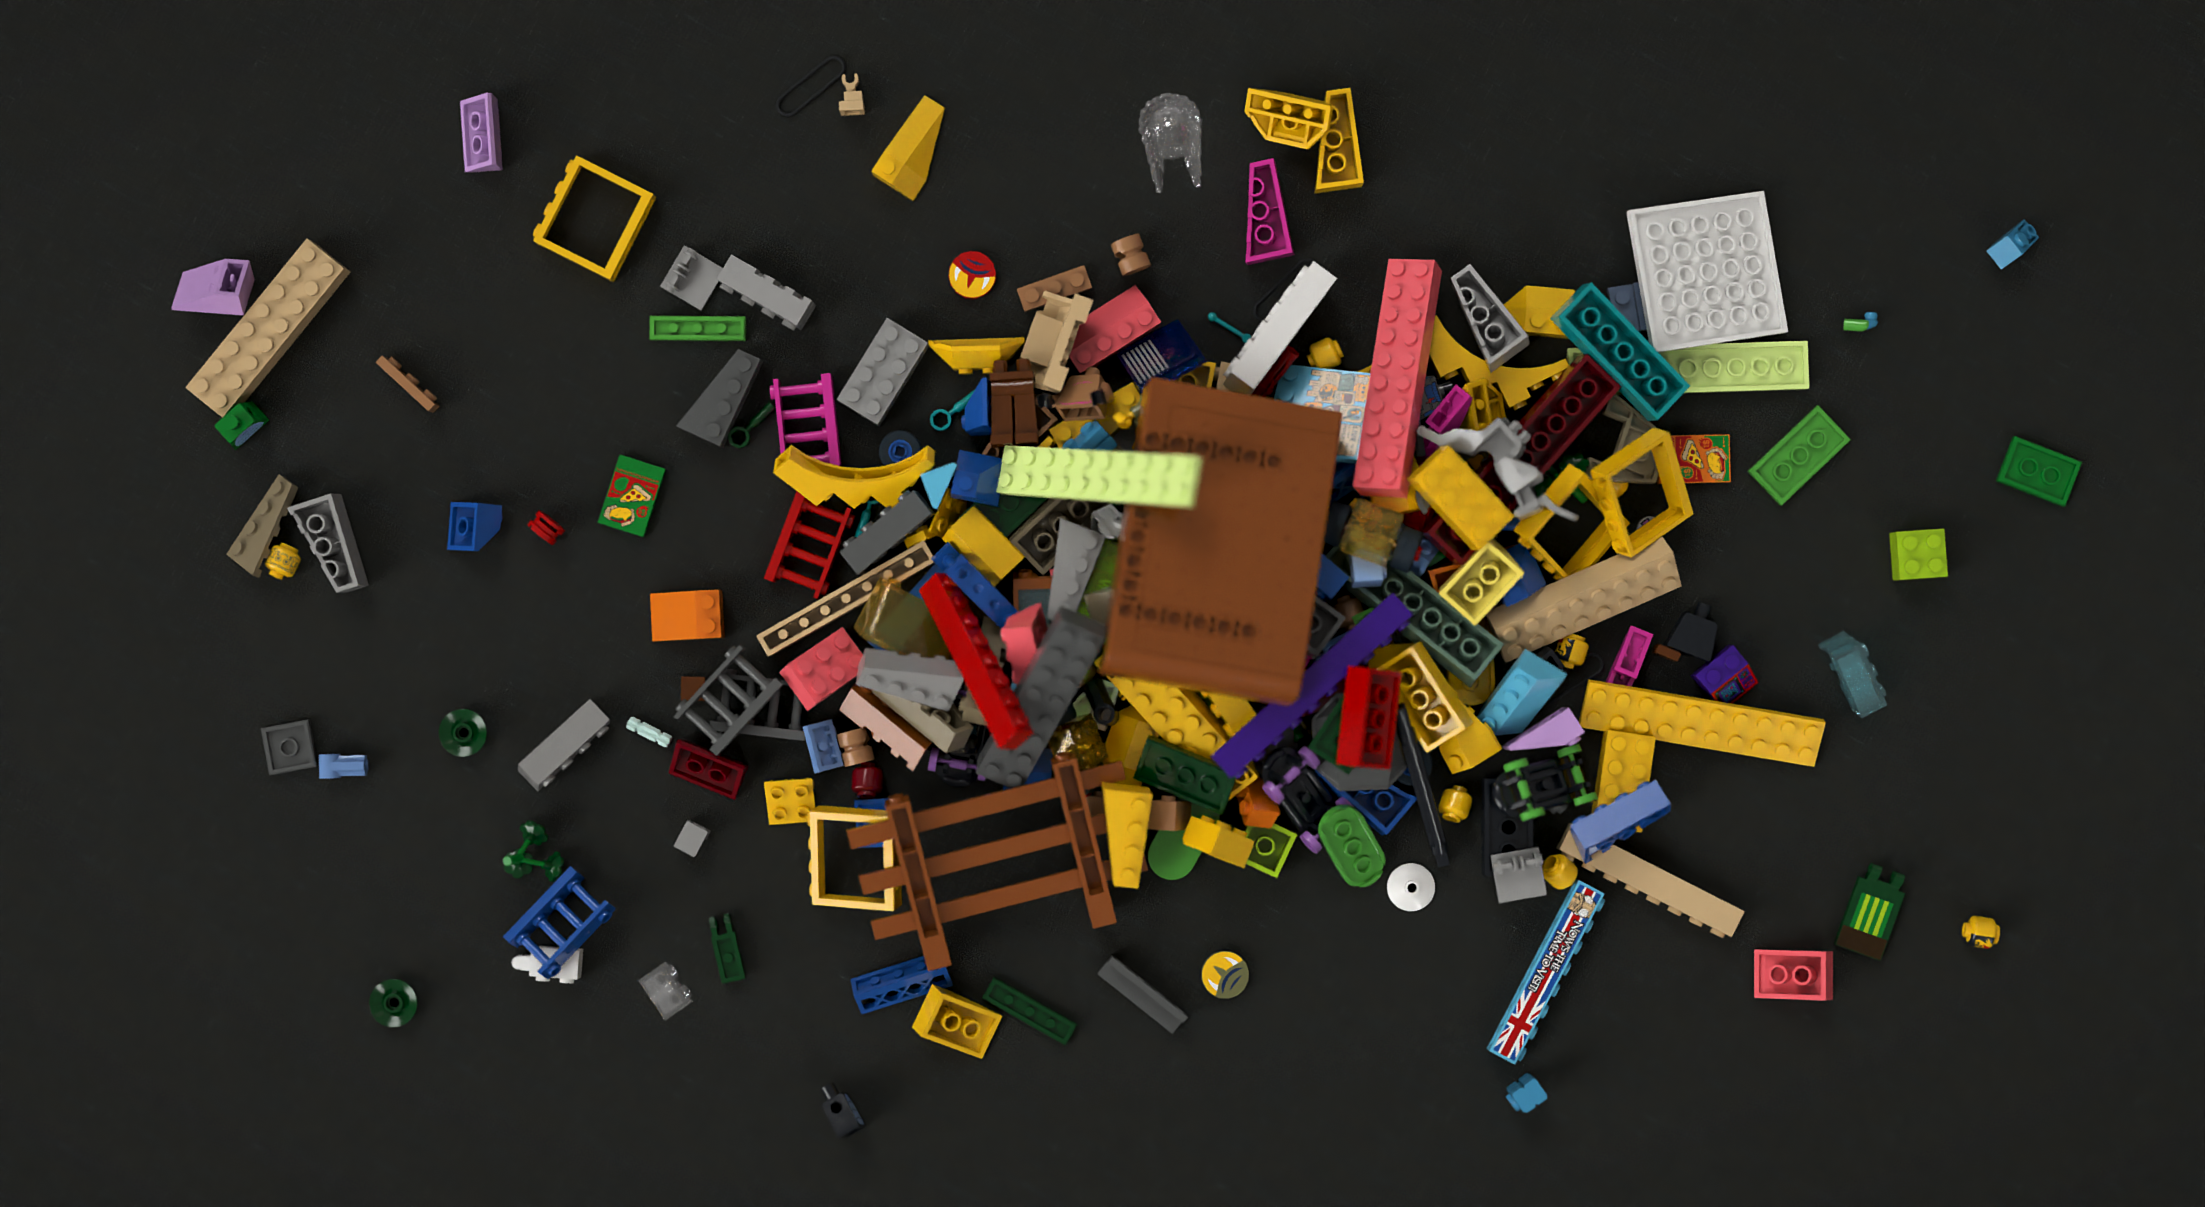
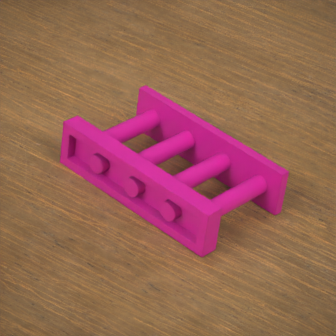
[770,373,842,467]

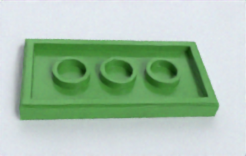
[1747,405,1851,506]

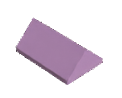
[460,93,503,172]

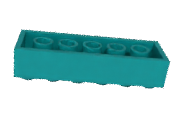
[1550,282,1690,421]

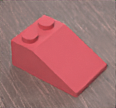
[1754,949,1833,1001]

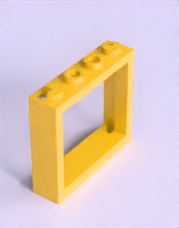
[533,155,657,282]
[1590,428,1694,558]
[1513,463,1630,581]
[807,805,902,911]

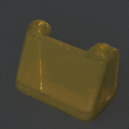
[853,577,953,660]

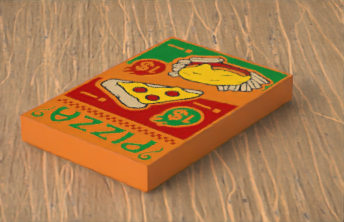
[1657,434,1731,484]

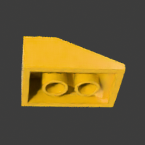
[912,984,1002,1059]

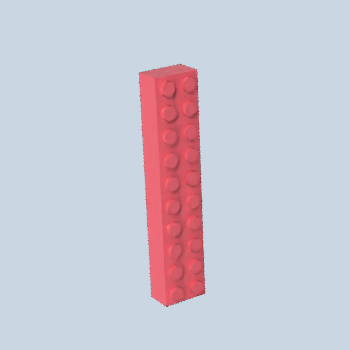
[1353,259,1442,498]

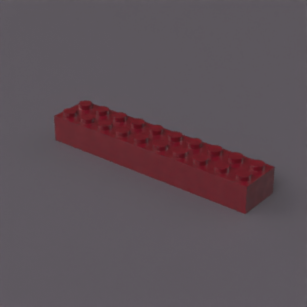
[1421,354,1621,565]

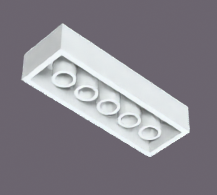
[1223,261,1337,395]

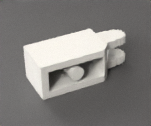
[511,945,583,983]

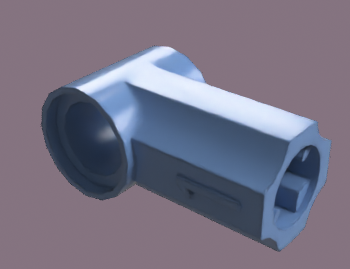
[319,754,368,779]

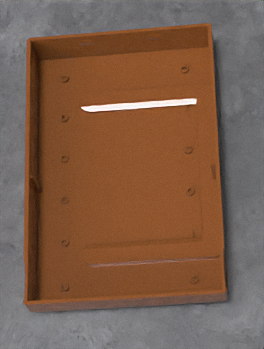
[1098,377,1343,707]

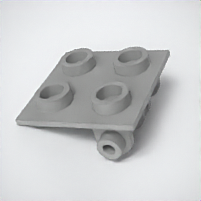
[660,245,723,310]
[1491,847,1547,903]

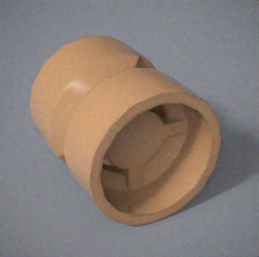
[1111,233,1151,276]
[836,728,875,767]

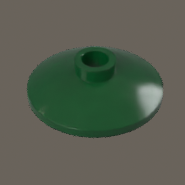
[439,709,487,757]
[369,979,418,1027]

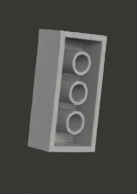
[837,318,929,427]

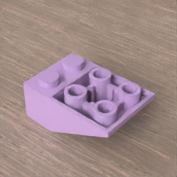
[171,259,254,315]

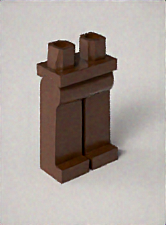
[990,359,1040,448]

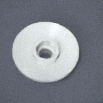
[1387,863,1435,911]

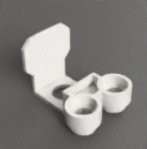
[1090,504,1123,559]

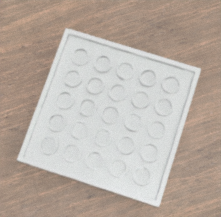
[1626,191,1788,352]

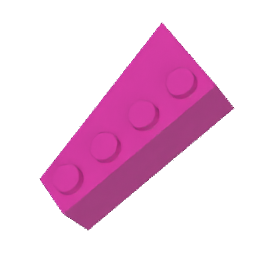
[1245,158,1294,265]

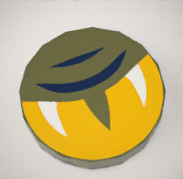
[1201,950,1249,999]

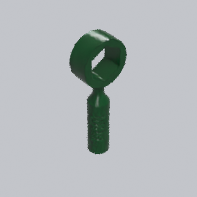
[728,402,776,449]

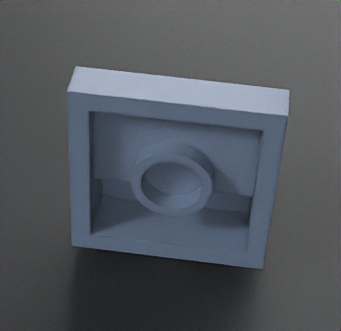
[1607,282,1647,332]

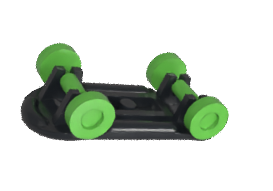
[1493,744,1598,821]

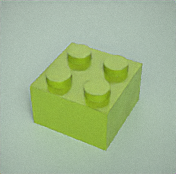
[1889,529,1948,581]
[1244,823,1297,878]

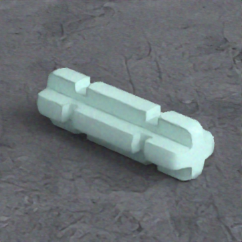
[626,717,672,747]

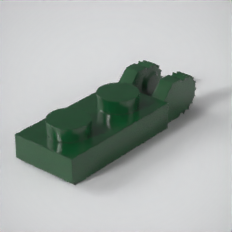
[709,913,746,984]

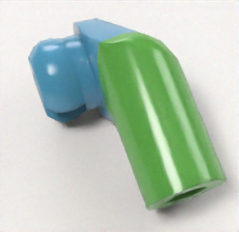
[1844,312,1878,332]

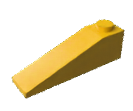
[871,95,945,201]
[1439,686,1502,774]

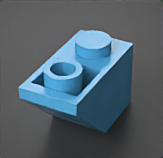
[1987,219,2039,269]

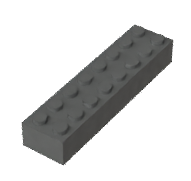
[976,606,1106,788]

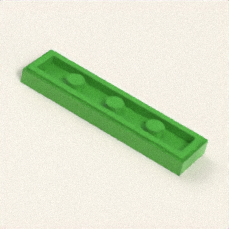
[650,316,746,341]

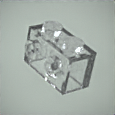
[638,962,692,1020]

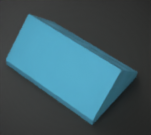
[920,463,957,510]

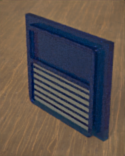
[1116,319,1207,394]

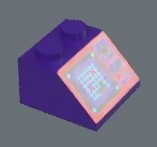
[1691,645,1759,704]

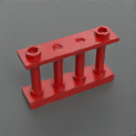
[764,491,855,599]

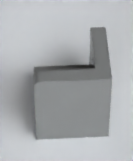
[674,820,711,857]

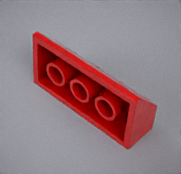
[1336,666,1402,770]

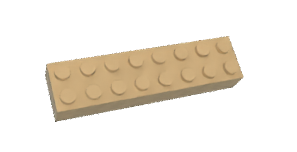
[185,239,350,418]
[1486,537,1682,663]

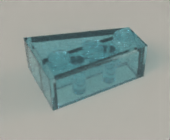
[1818,631,1887,718]

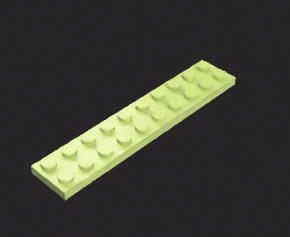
[1567,341,1809,395]
[996,445,1203,508]

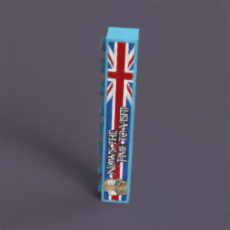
[1487,879,1605,1064]

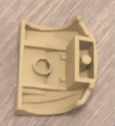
[1019,291,1093,393]

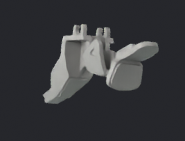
[1417,418,1579,521]

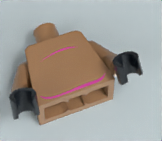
[1037,367,1115,421]

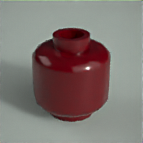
[851,762,883,799]

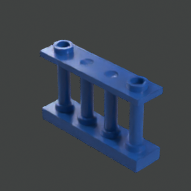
[931,542,1018,629]
[503,866,616,980]

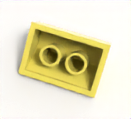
[1439,538,1525,625]

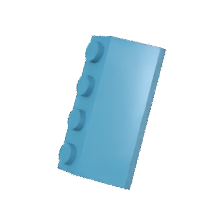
[1477,649,1567,736]

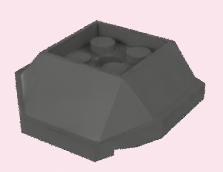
[1311,693,1408,791]

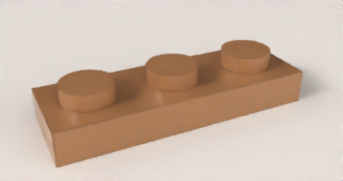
[1017,265,1092,312]
[376,356,439,413]

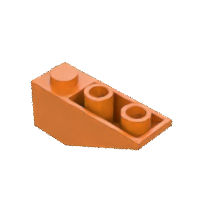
[1235,776,1280,829]

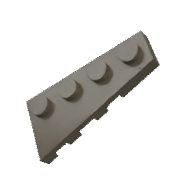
[226,475,298,578]

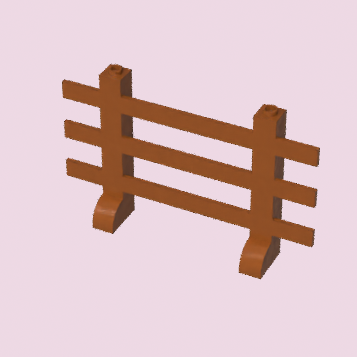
[847,751,1148,971]

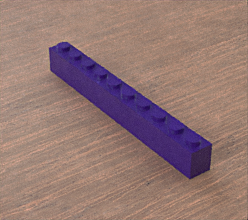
[1210,593,1413,779]

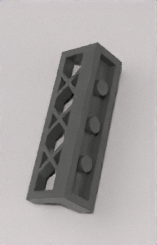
[1097,955,1188,1034]

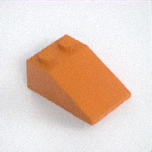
[650,590,725,641]

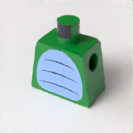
[214,402,269,450]

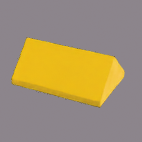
[942,505,1025,587]

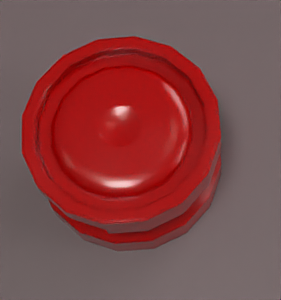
[527,510,565,545]

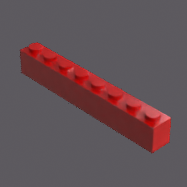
[919,573,1034,749]

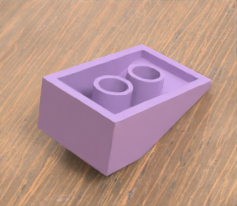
[1502,707,1584,751]

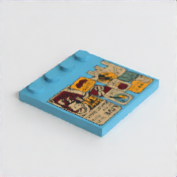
[1274,365,1370,464]

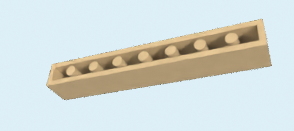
[756,541,935,657]
[1556,823,1745,938]

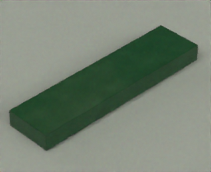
[982,977,1077,1046]

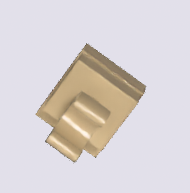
[839,74,865,116]

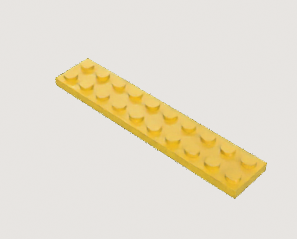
[1579,679,1826,767]

